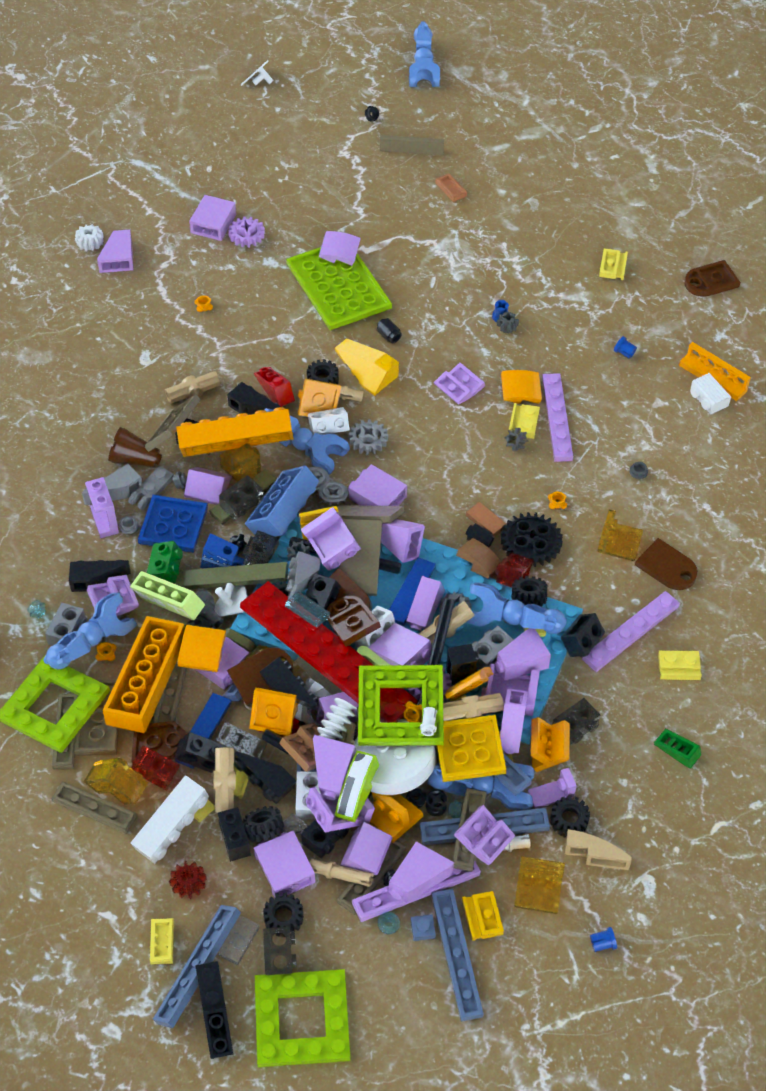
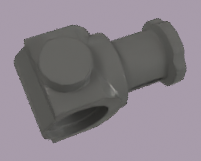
[196,589,224,629]

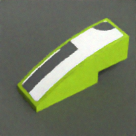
[335,751,379,822]

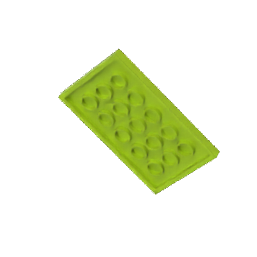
[286,247,392,330]

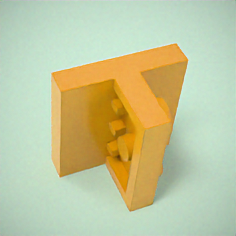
[297,379,341,417]
[249,688,299,736]
[531,717,570,772]
[369,792,423,843]

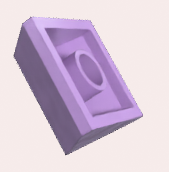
[184,467,232,505]
[340,822,392,875]

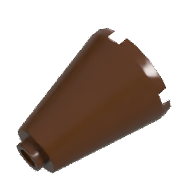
[108,427,162,467]

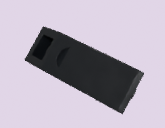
[227,382,281,415]
[69,560,131,592]
[260,657,318,711]
[234,751,296,804]

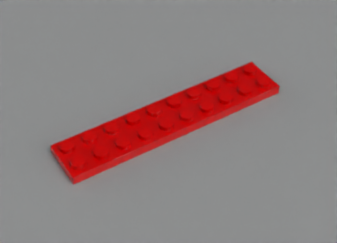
[240,581,418,723]

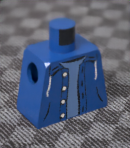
[200,533,247,569]

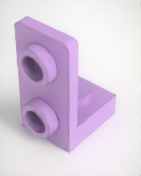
[528,768,577,809]

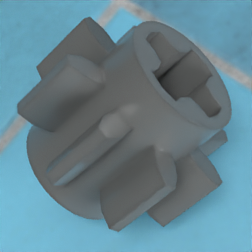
[497,312,519,334]
[504,428,529,451]
[287,541,310,561]

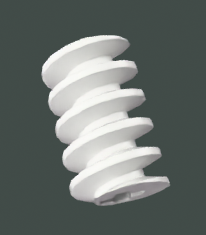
[317,698,358,740]

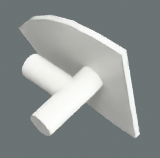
[241,60,273,86]
[214,583,247,617]

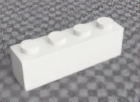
[131,775,209,864]

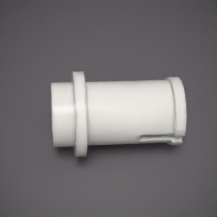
[420,707,437,736]
[503,834,530,852]

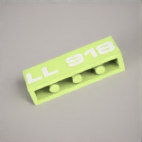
[130,571,205,620]

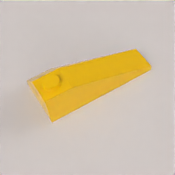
[335,338,399,396]

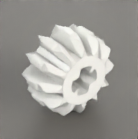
[75,224,104,252]

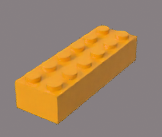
[176,407,294,457]
[103,616,185,733]

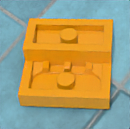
[501,370,542,404]
[177,625,226,672]
[445,667,493,700]

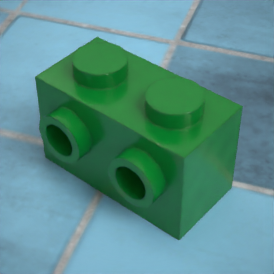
[147,541,183,584]

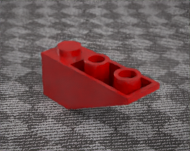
[254,367,295,407]

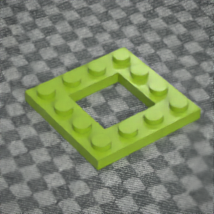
[0,655,111,753]
[358,665,444,746]
[255,969,350,1067]

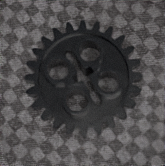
[501,512,563,567]

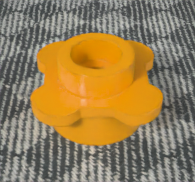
[194,295,213,312]
[548,491,567,509]
[95,642,116,661]
[404,701,422,722]

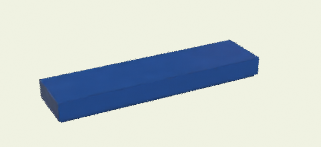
[389,557,436,627]
[174,693,232,769]

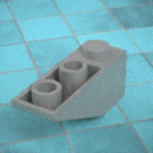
[82,464,142,505]
[286,551,320,600]

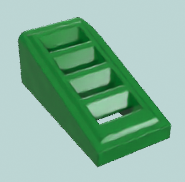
[654,728,701,769]

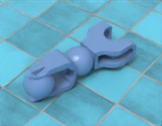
[409,21,440,87]
[264,408,350,475]
[467,582,567,634]
[43,592,137,669]
[428,763,535,811]

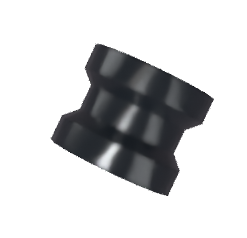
[426,790,447,816]

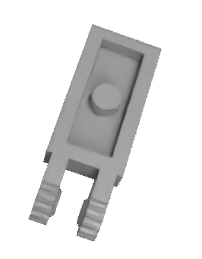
[128,466,174,510]

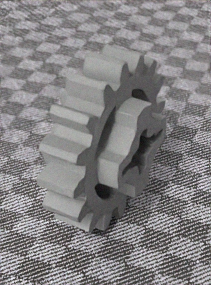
[349,419,388,455]

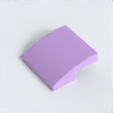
[319,231,361,266]
[433,363,485,405]
[87,575,139,616]
[454,805,515,865]

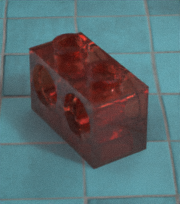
[495,553,533,587]
[130,745,180,791]

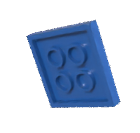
[138,495,208,553]

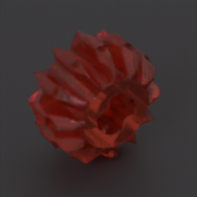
[169,860,207,899]

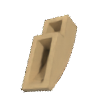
[565,829,632,870]

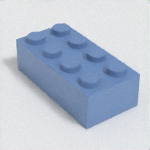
[245,465,320,539]

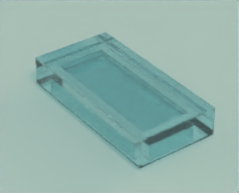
[285,591,330,628]

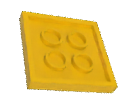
[436,715,506,782]

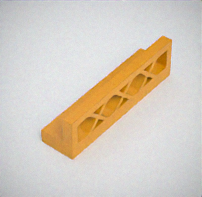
[679,342,751,401]

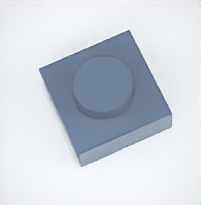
[223,683,242,701]
[410,914,436,941]

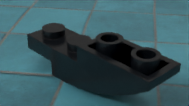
[195,961,234,1059]

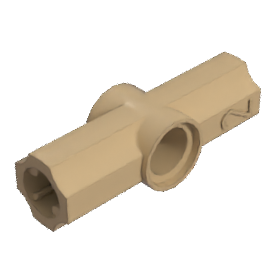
[164,371,220,404]
[419,601,475,645]
[443,693,504,721]
[213,748,236,813]

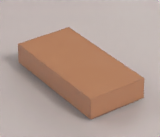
[435,173,467,202]
[466,502,506,536]

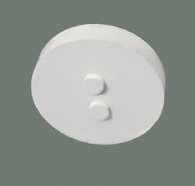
[354,719,436,795]

